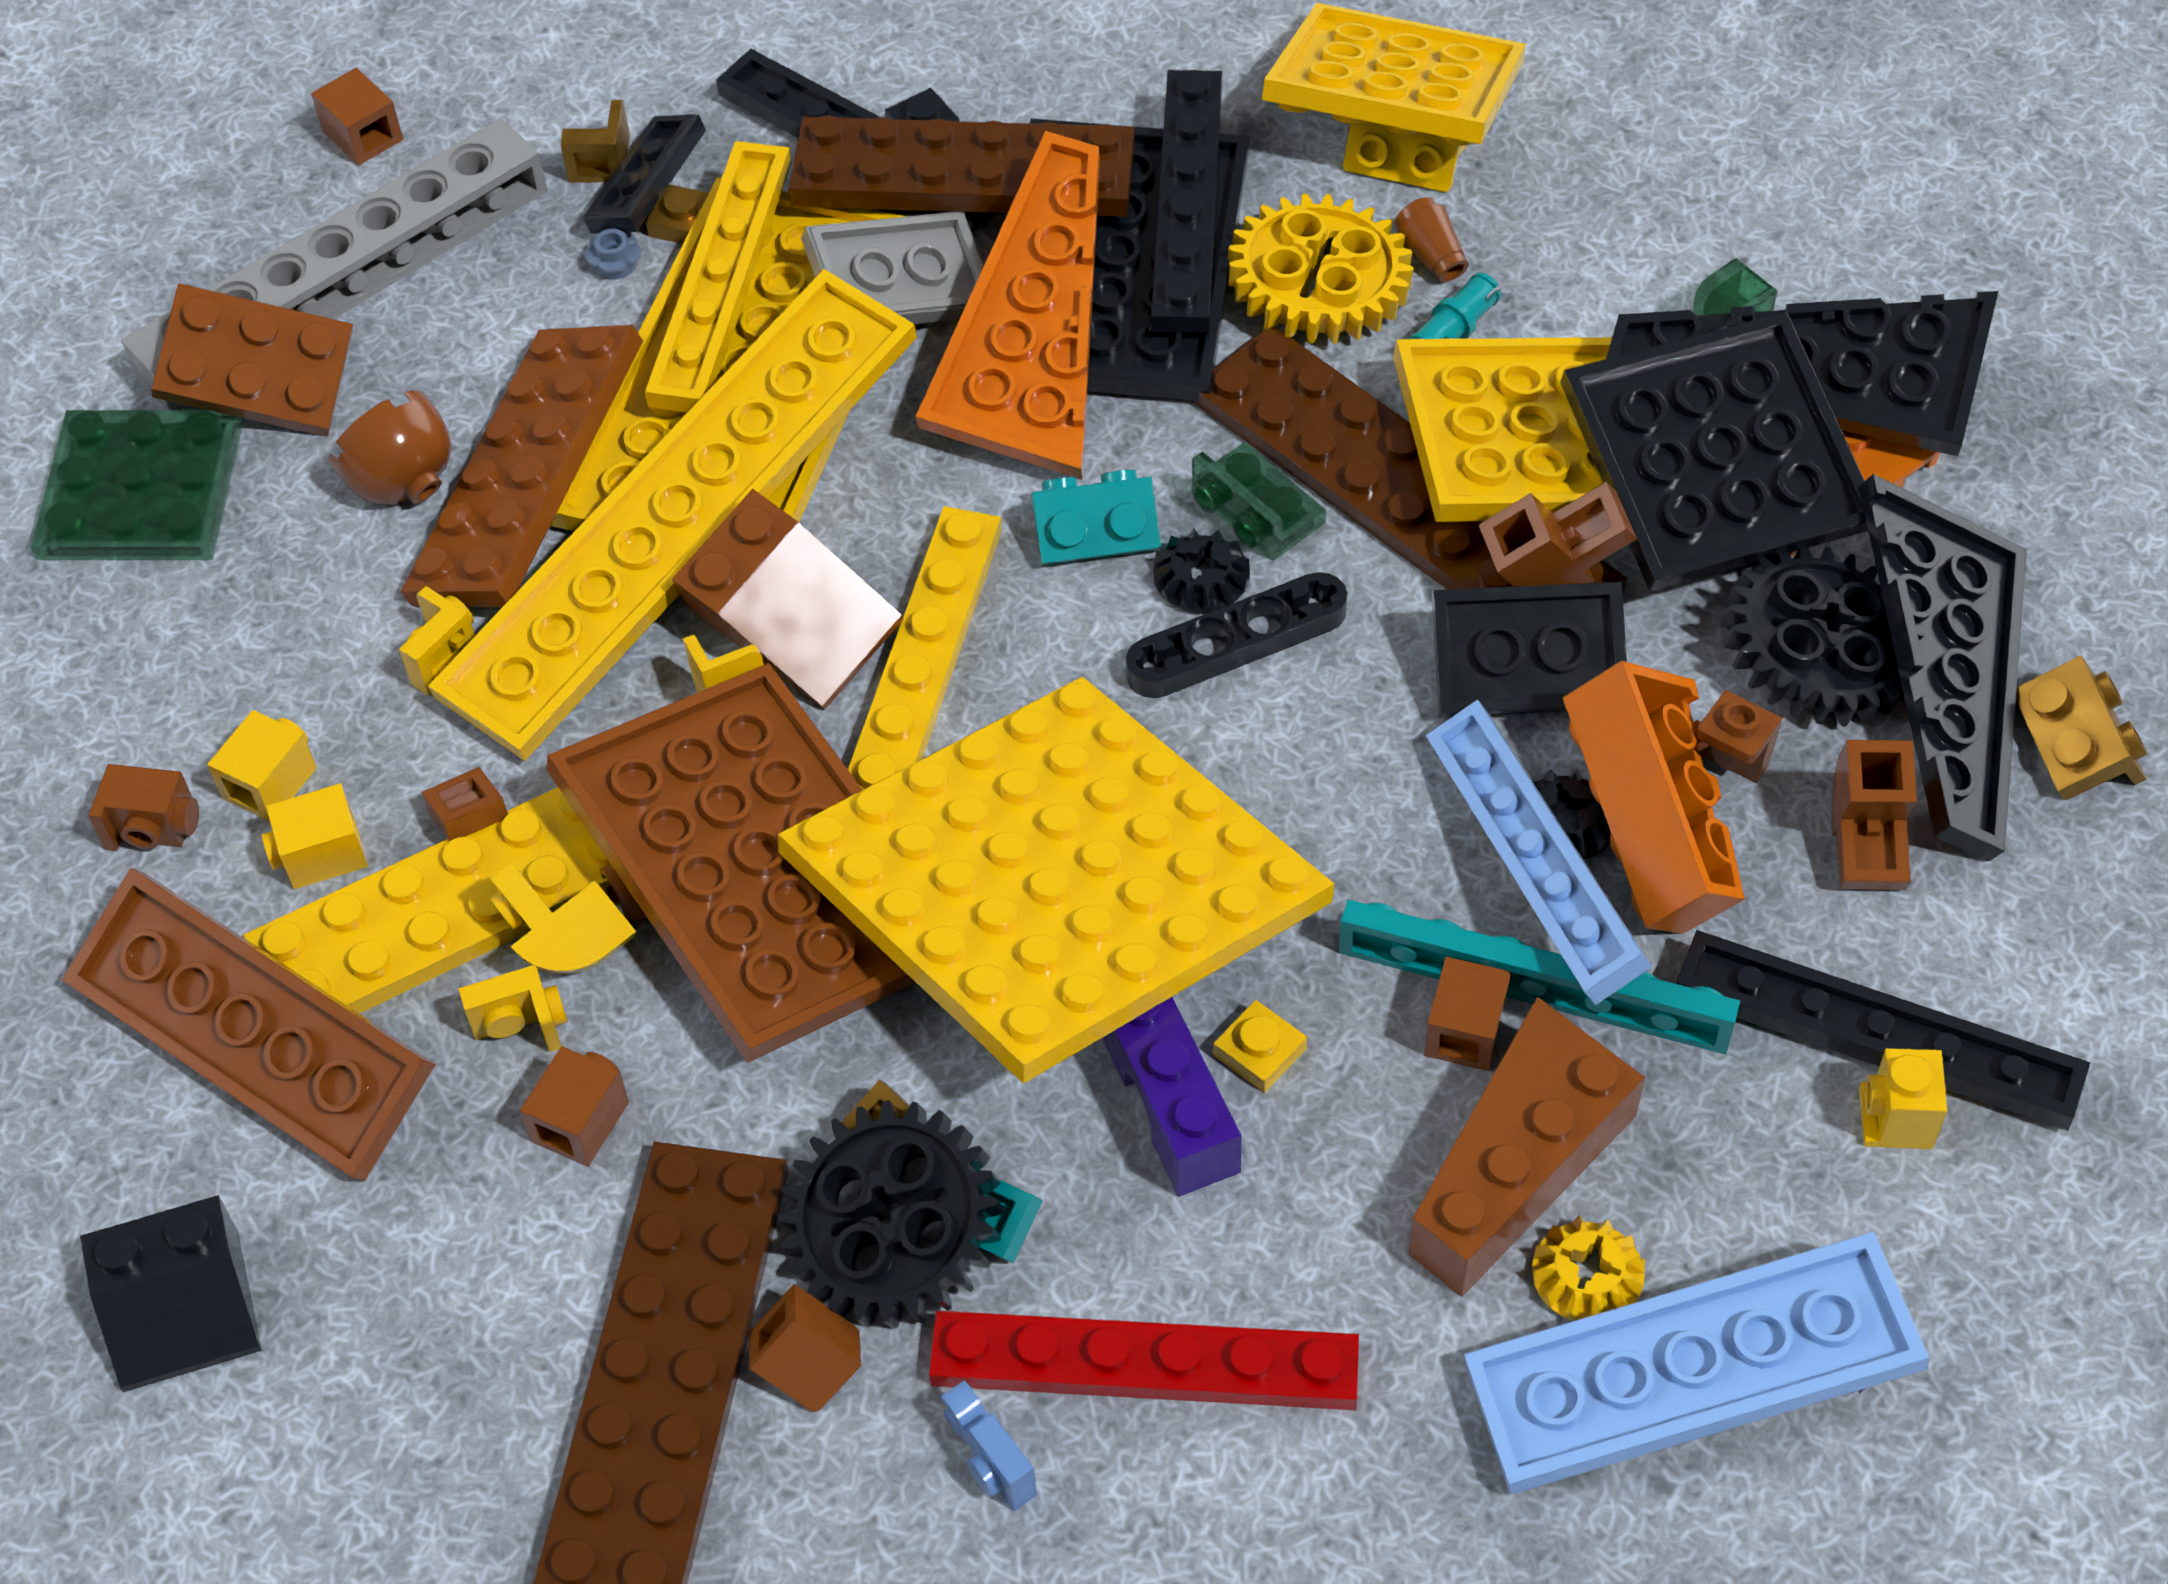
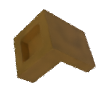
[560,99,630,183]

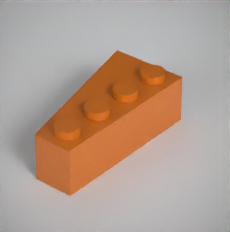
[1563,661,1745,934]

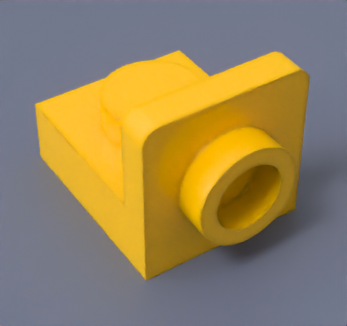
[399,586,475,696]
[458,964,568,1052]

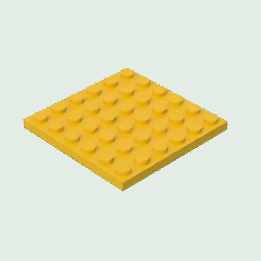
[778,676,1335,1084]

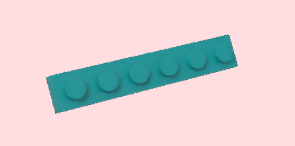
[1338,899,1740,1055]

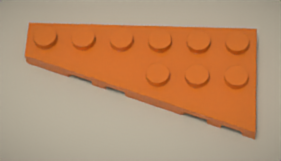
[915,131,1100,480]

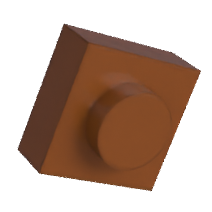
[421,767,508,842]

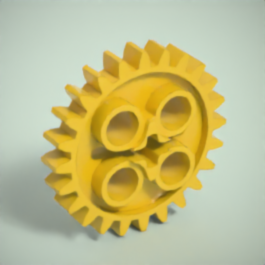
[1227,193,1414,344]

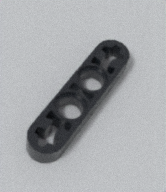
[1126,572,1348,698]

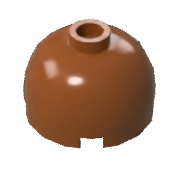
[328,390,452,505]

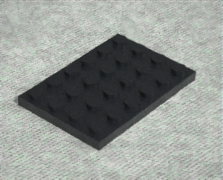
[1030,118,1250,401]

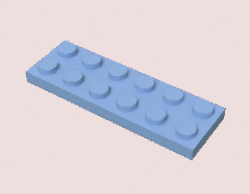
[1464,1232,1929,1495]

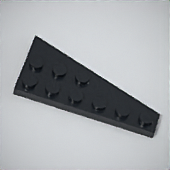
[1606,291,1999,456]
[1859,474,2027,862]

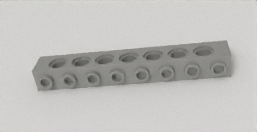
[121,118,548,416]

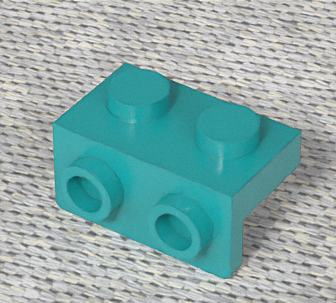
[1030,469,1162,566]

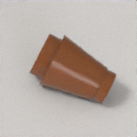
[1395,197,1469,284]

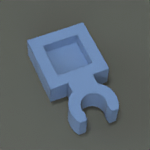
[941,1381,1037,1512]

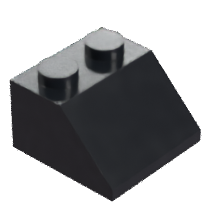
[80,1195,262,1393]

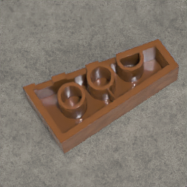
[1408,997,1645,1297]

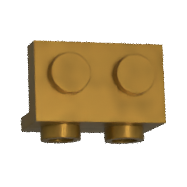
[2016,655,2148,800]

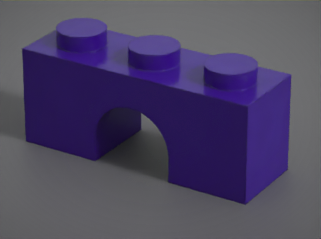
[1102,997,1242,1197]

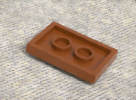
[151,283,353,437]

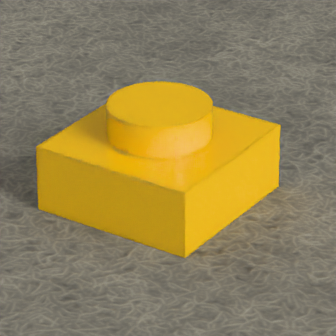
[1213,1000,1307,1093]

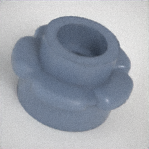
[585,229,641,280]

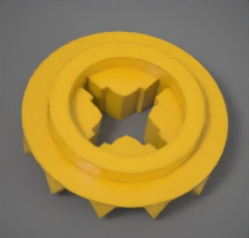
[1532,1215,1645,1321]

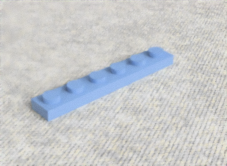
[1426,699,1652,1005]

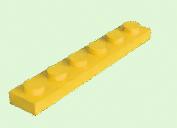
[645,141,792,413]
[848,506,1002,790]

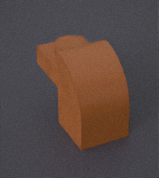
[1479,482,1637,586]
[1831,740,1917,890]

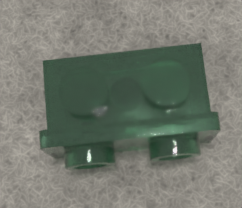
[1191,442,1326,561]

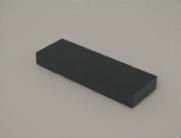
[583,114,706,233]

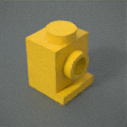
[1859,1048,1947,1149]

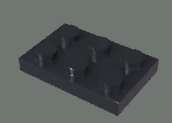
[1432,582,1627,718]

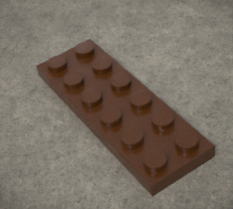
[788,116,1135,217]

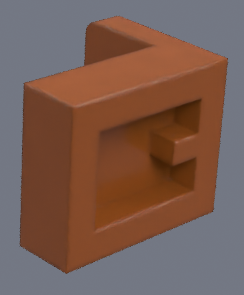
[1696,690,1783,783]

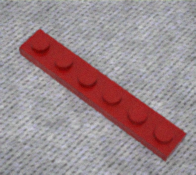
[929,1310,1359,1411]

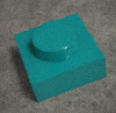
[980,1170,1043,1263]

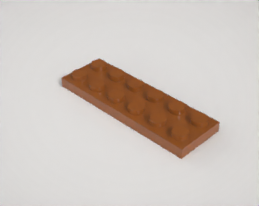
[400,324,643,607]
[62,868,436,1181]

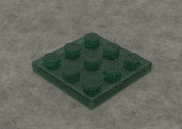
[31,410,243,560]

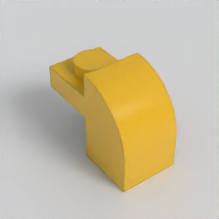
[489,862,636,975]

